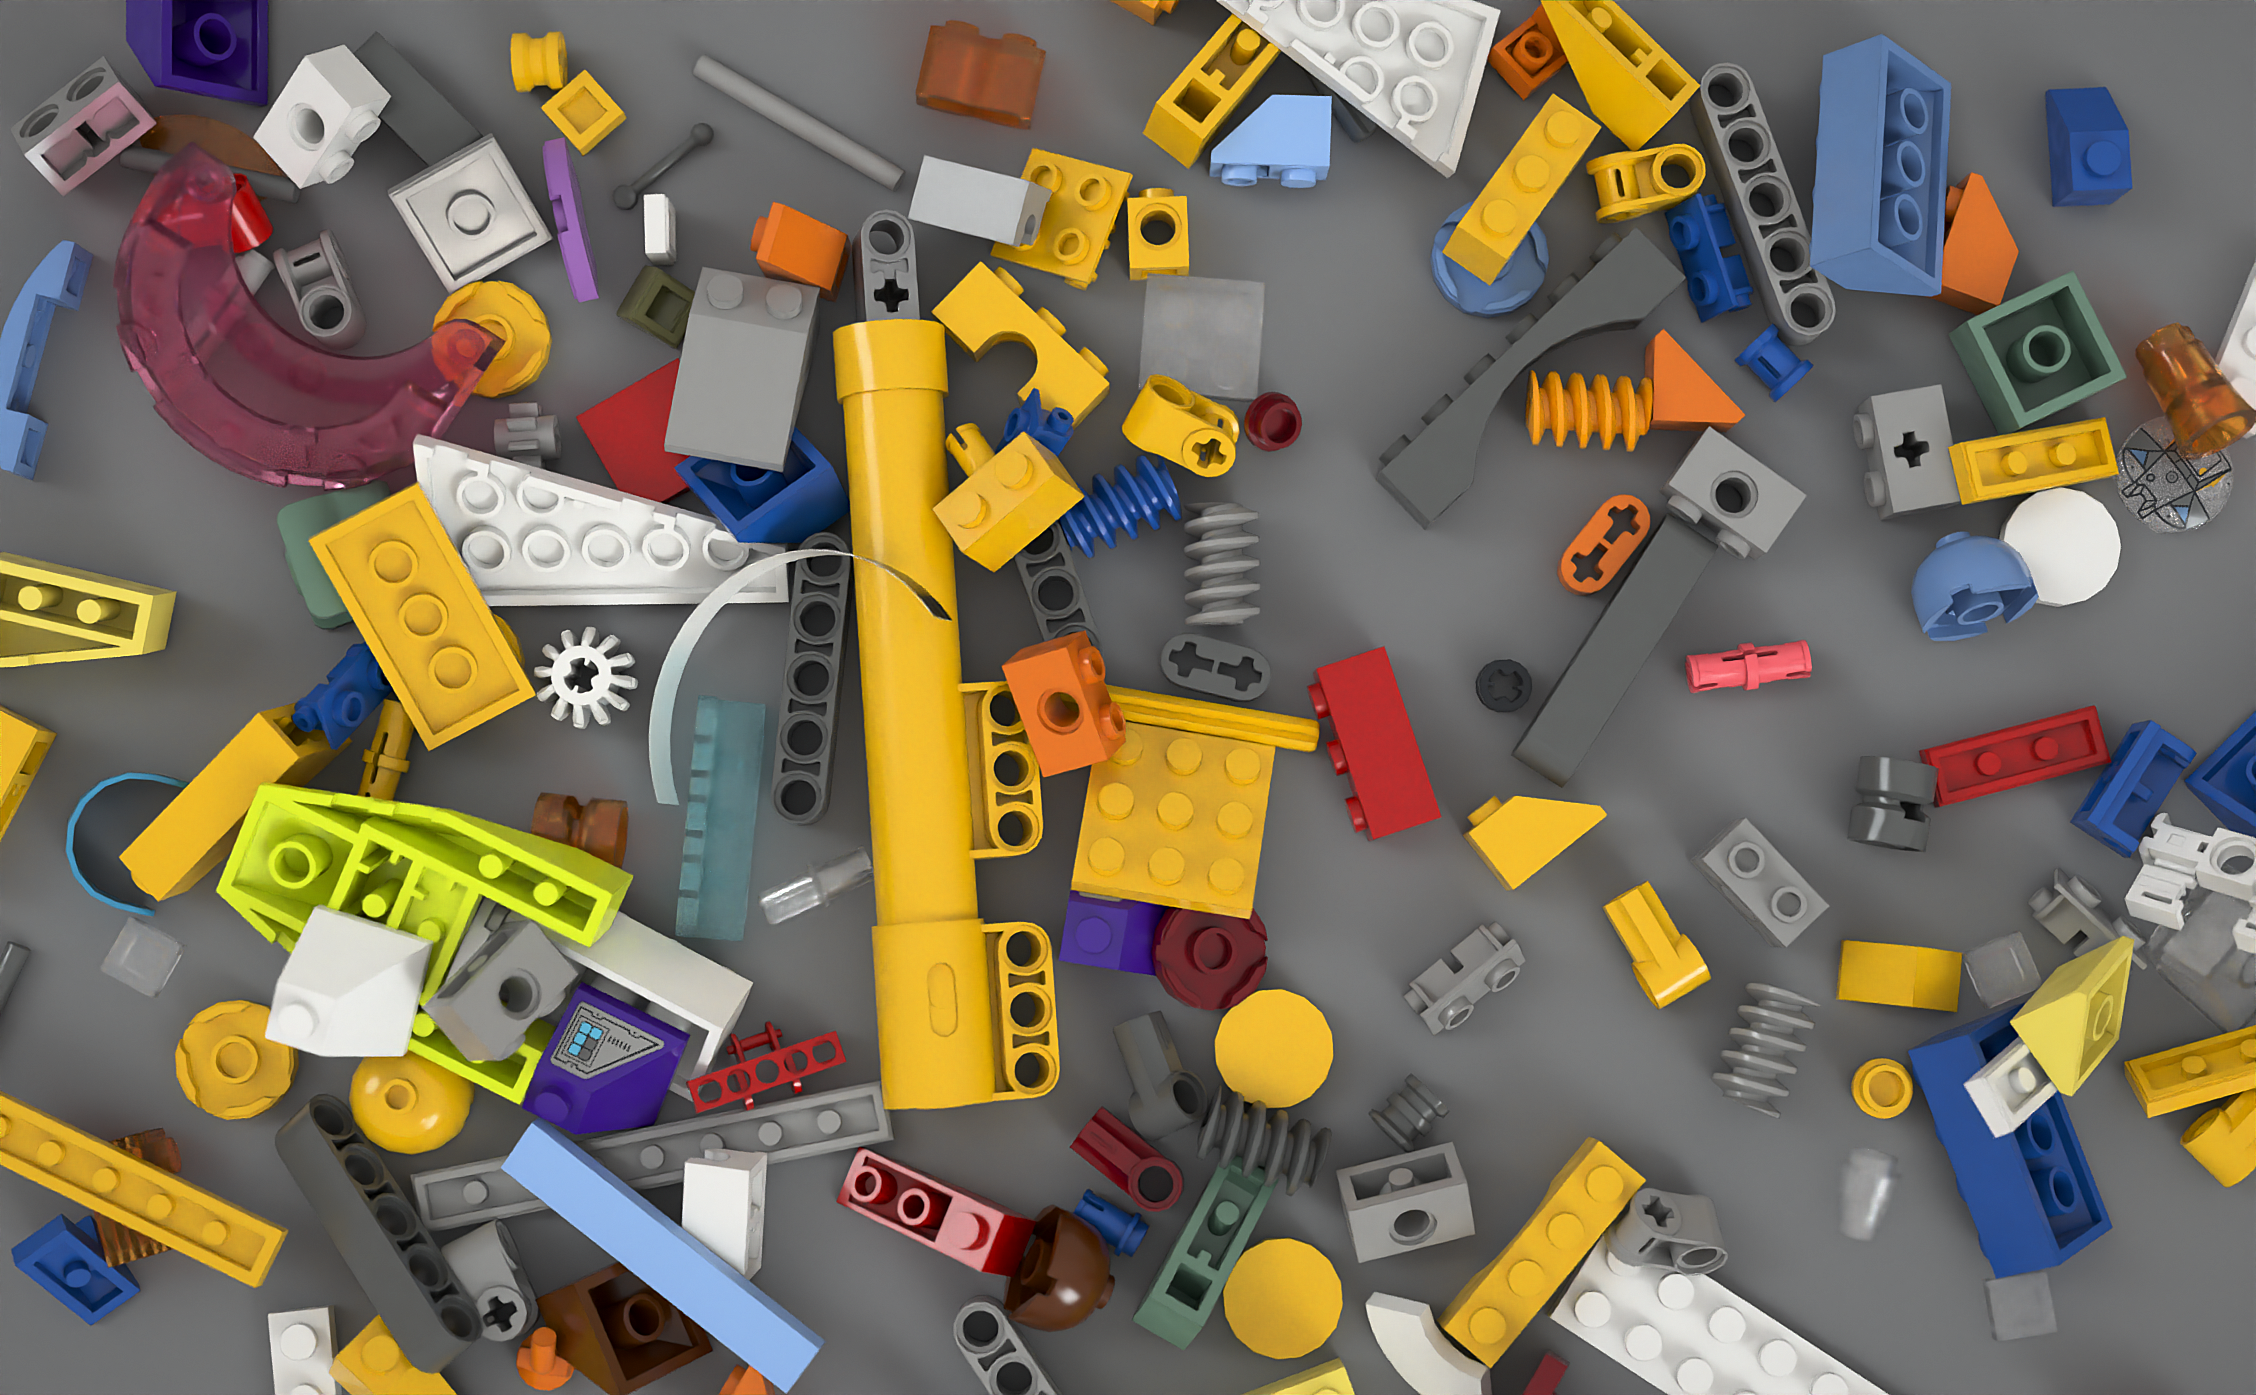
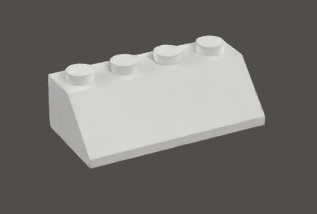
[499,910,753,1102]

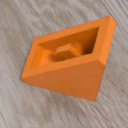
[1645,329,1745,432]

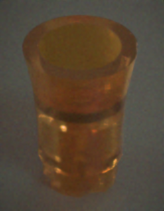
[2135,322,2256,460]

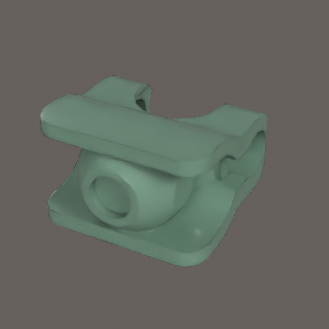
[276,480,391,630]

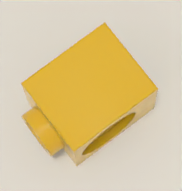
[1127,188,1189,280]

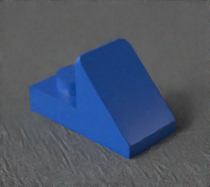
[11,1214,141,1326]

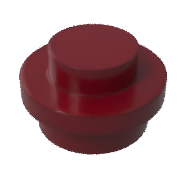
[1244,392,1302,451]

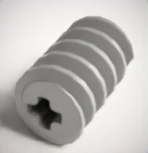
[1184,502,1260,626]
[1711,983,1822,1119]

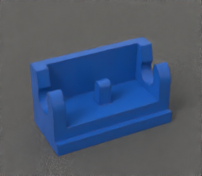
[2070,720,2197,858]

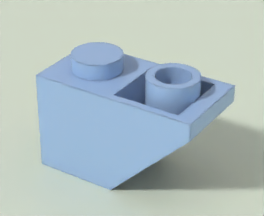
[1209,94,1332,188]

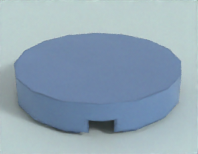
[1430,201,1549,318]

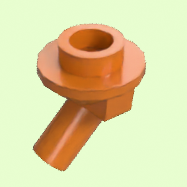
[516,1327,575,1390]

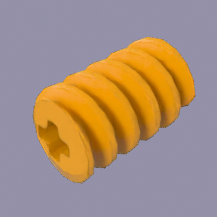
[1525,370,1653,452]

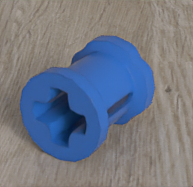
[1734,323,1814,402]

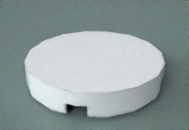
[1999,487,2121,607]

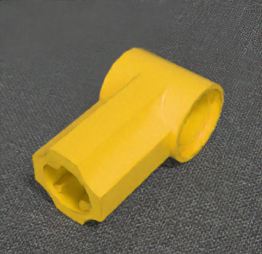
[1602,881,1711,1010]
[2180,1088,2256,1188]

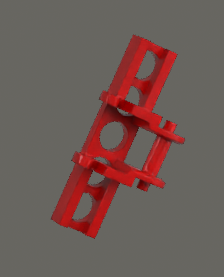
[686,1021,847,1114]

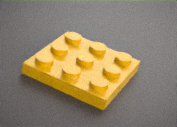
[1071,721,1276,919]

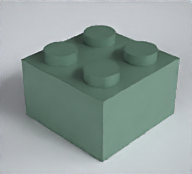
[1948,270,2127,436]

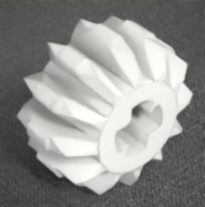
[534,627,638,729]

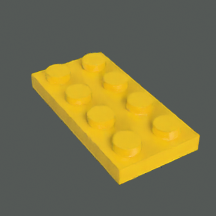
[308,481,536,751]

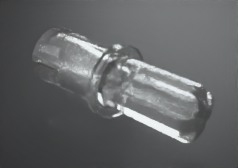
[758,844,874,924]

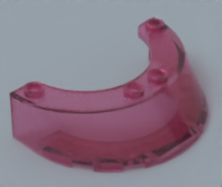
[113,141,506,491]

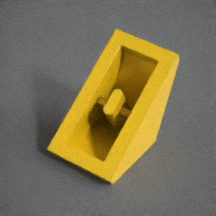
[1836,940,1962,1012]

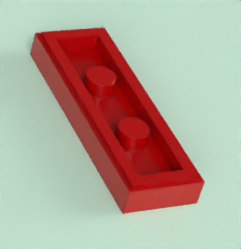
[1919,705,2111,808]

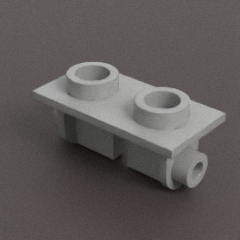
[2028,867,2148,976]
[1403,921,1525,1036]

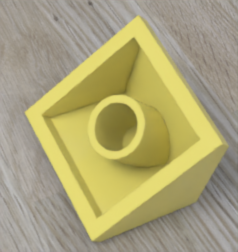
[2010,936,2134,1097]

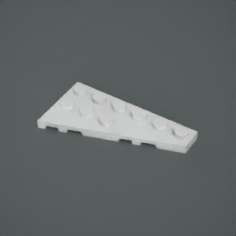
[1216,0,1501,178]
[413,434,791,606]

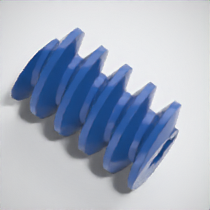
[1058,454,1182,559]

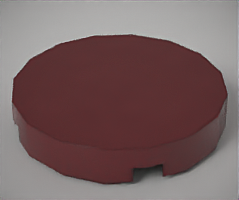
[1151,906,1268,1011]

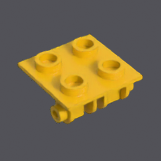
[990,148,1133,290]

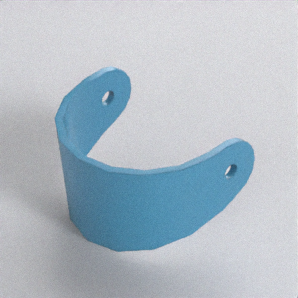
[66,772,190,916]

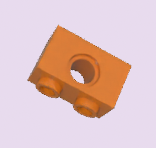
[1002,630,1126,778]

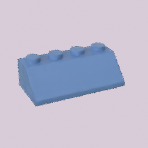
[1809,34,1951,297]

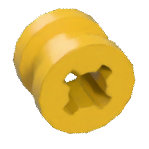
[510,31,568,92]

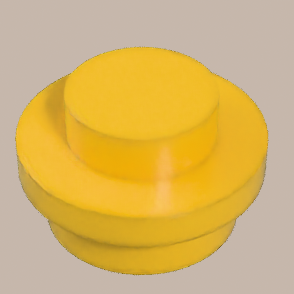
[1851,1058,1913,1119]

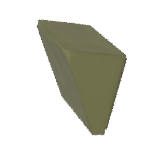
[616,265,695,349]

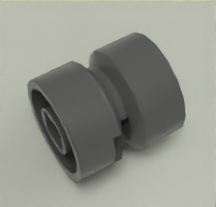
[1847,756,1939,852]

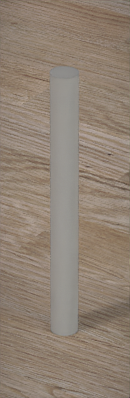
[693,54,906,192]

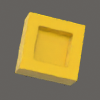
[541,69,627,156]

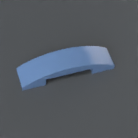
[0,240,93,480]

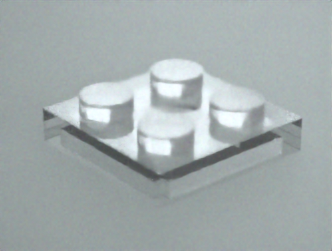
[1138,273,1265,403]

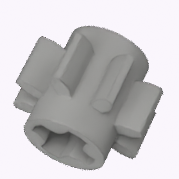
[494,402,561,470]

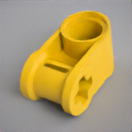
[1586,144,1705,223]
[1121,374,1240,477]

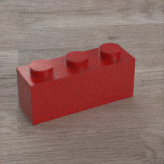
[1307,646,1442,841]

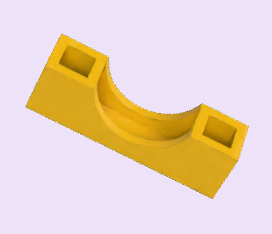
[1437,1136,1646,1369]

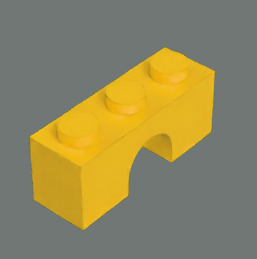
[1442,93,1601,286]
[931,261,1110,430]

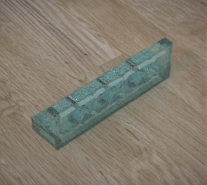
[675,695,766,941]

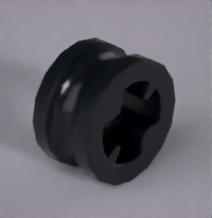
[1475,659,1532,712]

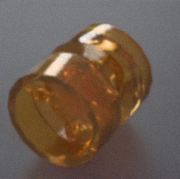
[531,792,629,870]

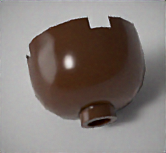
[1003,1204,1115,1332]

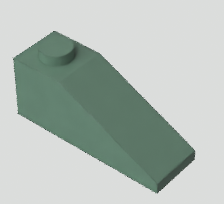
[1132,1156,1279,1351]

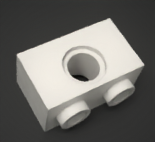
[253,45,391,189]

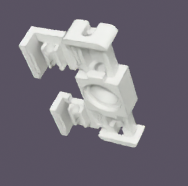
[2125,813,2256,954]

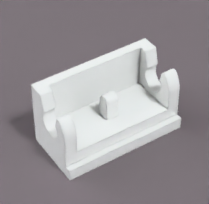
[682,1149,767,1280]

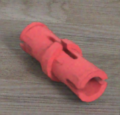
[1685,640,1812,693]

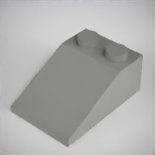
[664,267,820,472]

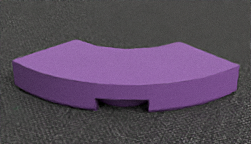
[543,137,599,303]

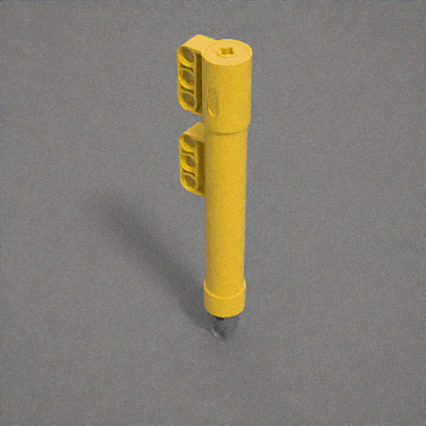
[833,209,1060,1109]

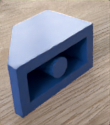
[2045,87,2132,207]

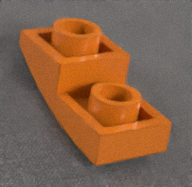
[1487,3,1569,100]

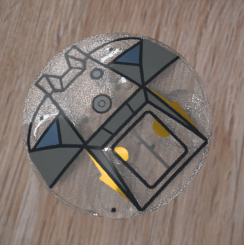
[2112,415,2234,534]

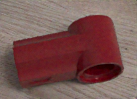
[1070,1106,1184,1212]

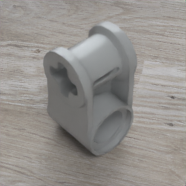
[273,229,367,350]
[1604,1188,1728,1275]
[441,1219,540,1342]

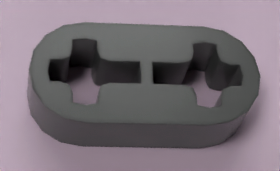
[1160,633,1271,702]

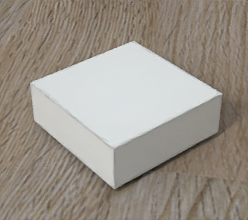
[644,194,677,266]

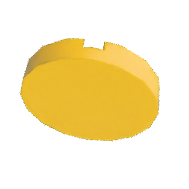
[432,281,552,399]
[1214,989,1333,1109]
[175,1000,299,1120]
[1223,1237,1343,1359]

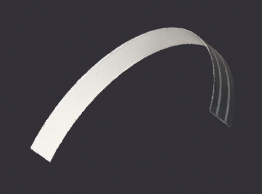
[649,549,953,805]

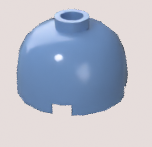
[1911,531,2039,641]

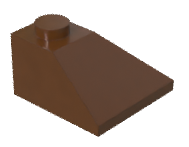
[535,1261,713,1395]

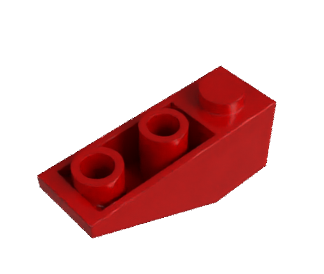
[836,1146,1037,1278]

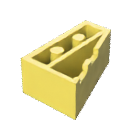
[0,552,177,668]

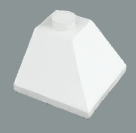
[265,904,433,1056]

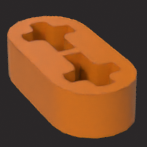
[1557,494,1650,596]

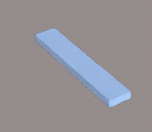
[501,1117,826,1393]

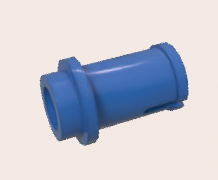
[1073,1189,1150,1257]

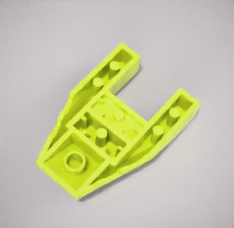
[216,782,633,1105]

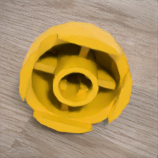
[349,1050,475,1155]

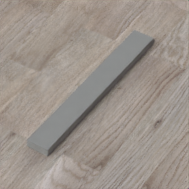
[410,1080,895,1233]

